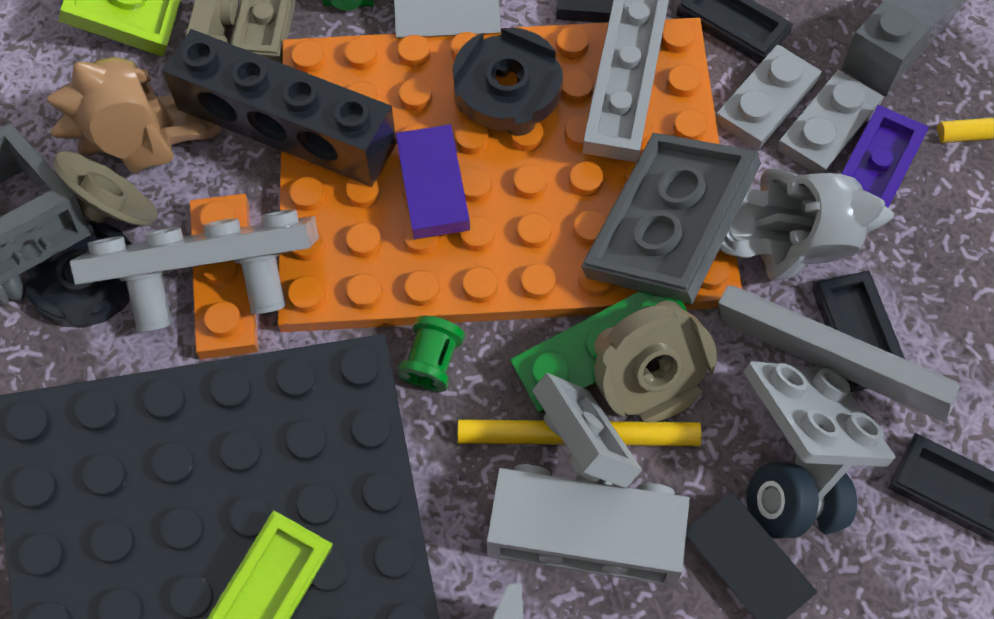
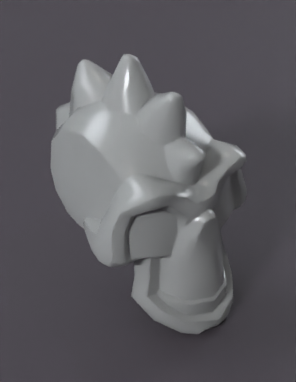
[719,169,894,281]

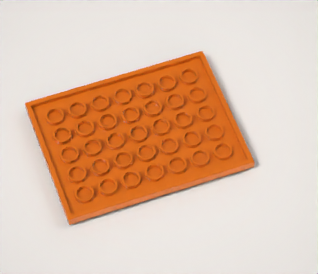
[278,18,742,332]

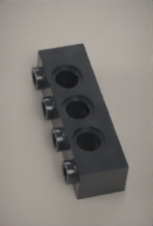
[162,29,397,187]

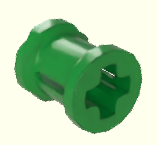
[397,315,465,392]

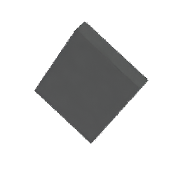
[581,133,761,304]

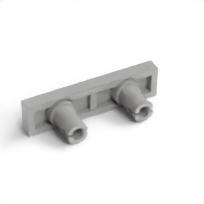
[70,209,319,332]

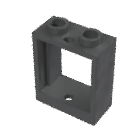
[0,123,91,285]

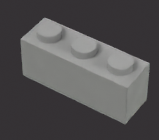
[487,464,690,587]

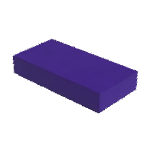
[396,124,470,239]

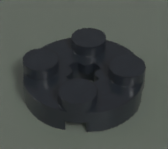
[453,27,563,136]

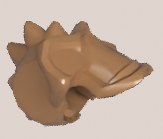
[47,57,222,175]

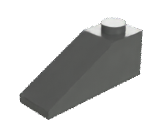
[841,0,967,96]

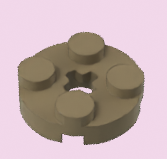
[594,301,717,422]

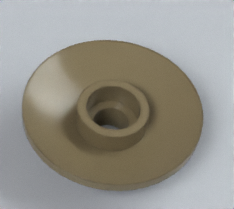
[52,151,158,226]

